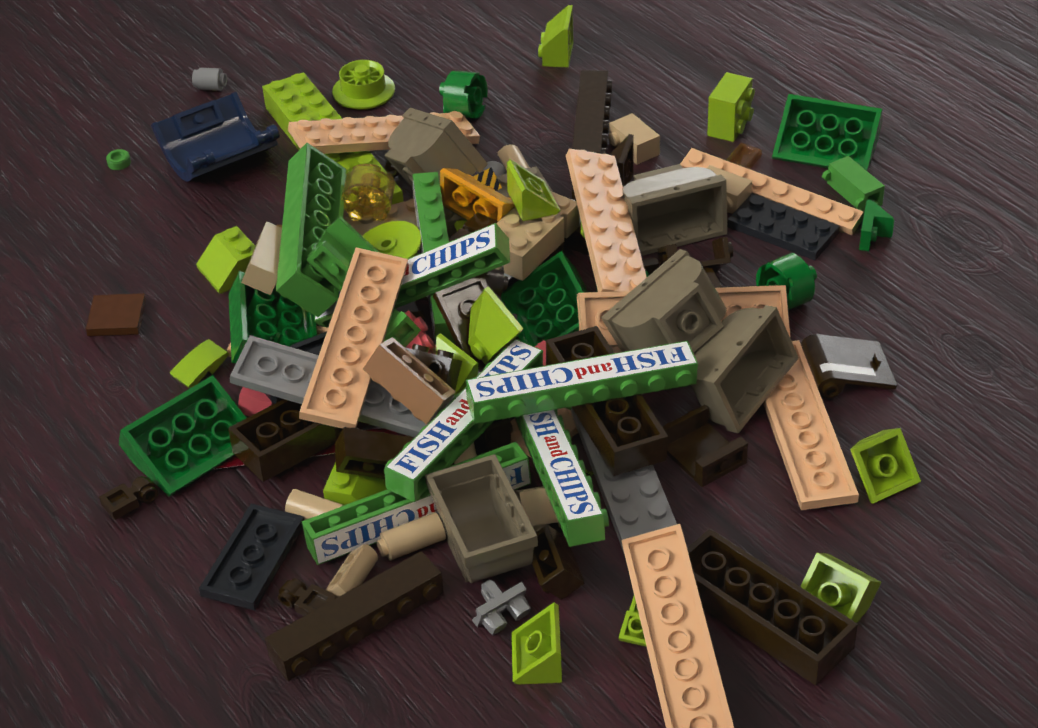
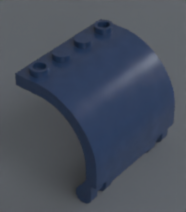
[151,92,280,181]

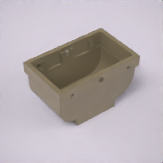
[384,108,488,188]
[623,164,727,256]
[601,249,727,353]
[691,305,799,433]
[425,454,538,583]

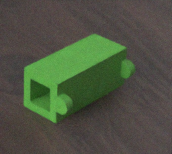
[822,156,885,212]

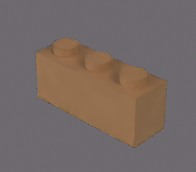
[363,337,456,425]

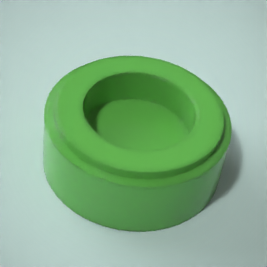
[106,149,131,170]

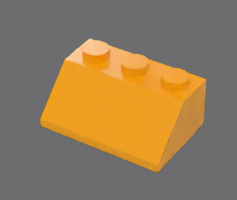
[440,168,515,221]

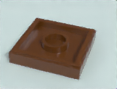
[86,293,146,336]

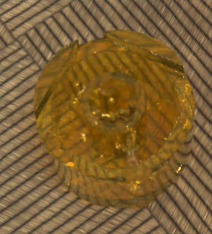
[341,164,395,221]

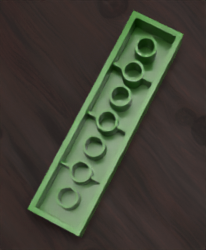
[276,143,346,317]

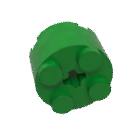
[439,70,488,119]
[756,253,817,311]

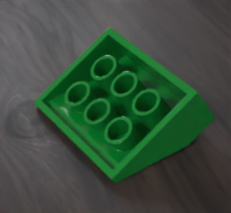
[772,94,883,172]
[501,251,588,347]
[229,271,317,364]
[119,375,247,497]

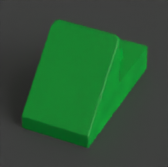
[859,200,894,251]

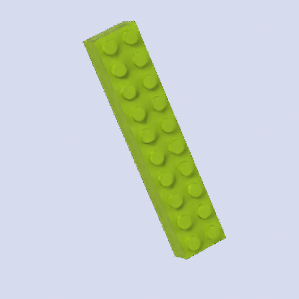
[262,72,404,216]

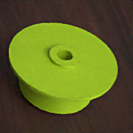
[332,60,395,109]
[363,221,422,259]

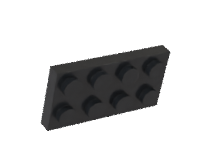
[727,193,840,261]
[199,503,304,610]

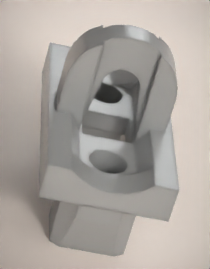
[472,580,531,635]

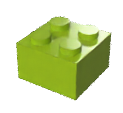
[707,72,755,142]

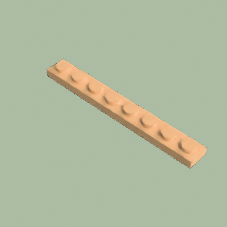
[680,148,864,235]

